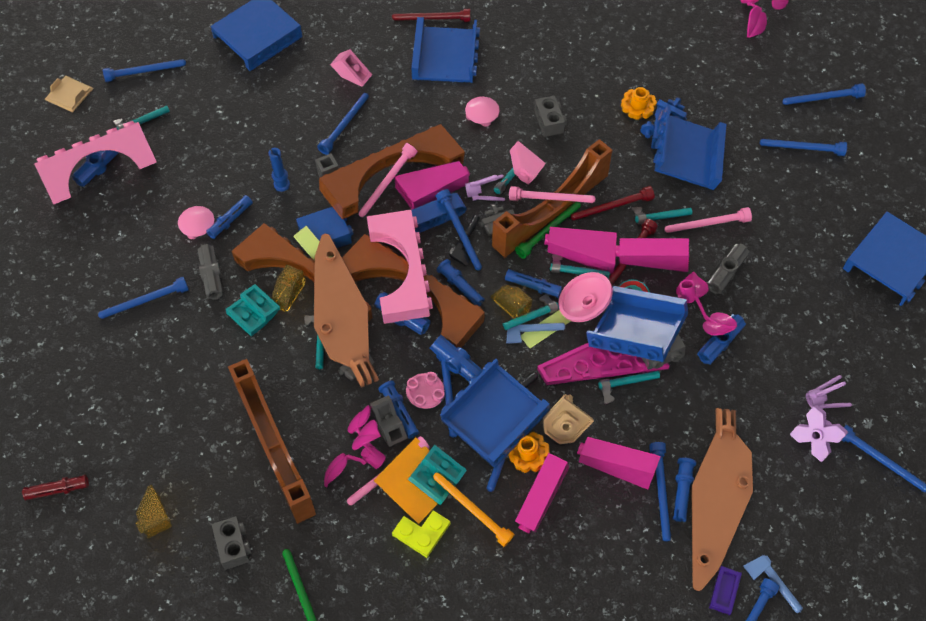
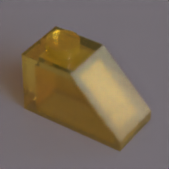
[271,265,306,312]
[491,285,532,319]
[136,485,172,538]

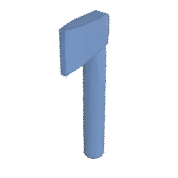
[506,323,565,344]
[743,555,803,613]

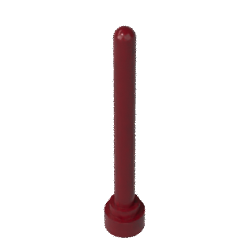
[392,8,471,22]
[571,186,655,220]
[608,219,658,286]

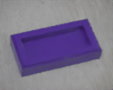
[709,566,742,615]

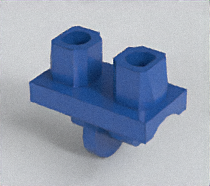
[655,97,687,121]
[641,113,660,149]

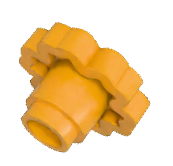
[621,87,657,120]
[509,432,550,473]

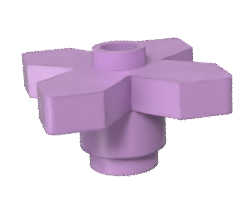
[790,405,848,462]

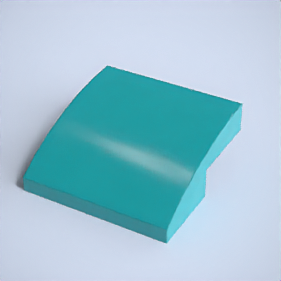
[226,284,280,336]
[408,445,467,505]

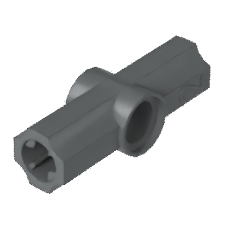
[198,244,223,300]
[707,244,750,294]

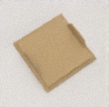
[45,76,93,112]

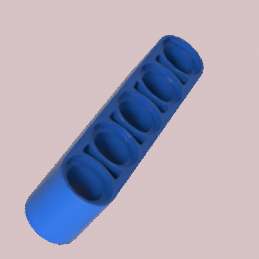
[386,193,467,245]

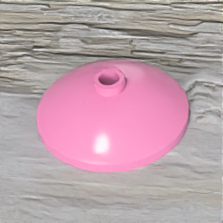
[558,272,613,322]

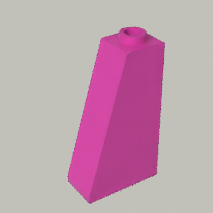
[394,161,470,210]
[544,227,617,274]
[616,238,689,272]
[577,437,661,490]
[515,453,569,533]

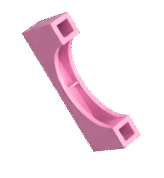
[34,121,156,204]
[367,210,433,324]

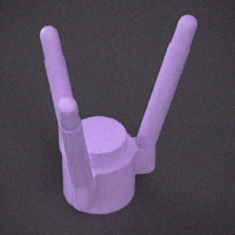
[465,175,505,201]
[806,375,852,409]

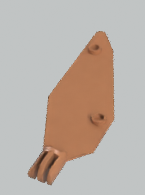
[314,234,379,388]
[692,408,753,591]

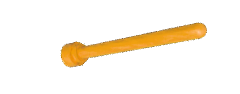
[433,473,515,547]

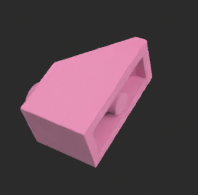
[330,49,372,86]
[510,141,546,185]

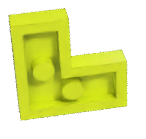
[392,510,451,558]

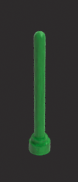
[515,202,581,259]
[282,549,317,621]

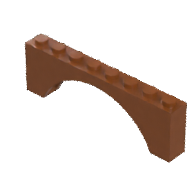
[319,124,465,220]
[492,139,613,258]
[232,223,373,322]
[342,234,485,348]
[228,359,316,523]

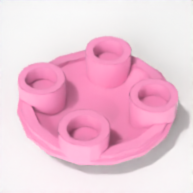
[465,96,500,127]
[178,206,215,239]
[406,372,445,409]

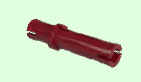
[22,475,89,501]

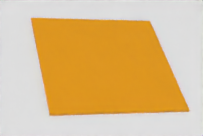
[374,437,460,524]

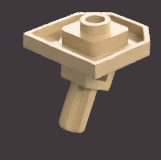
[543,394,594,444]

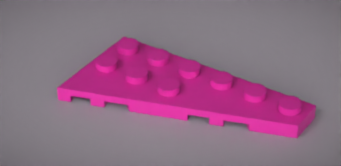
[537,343,670,385]

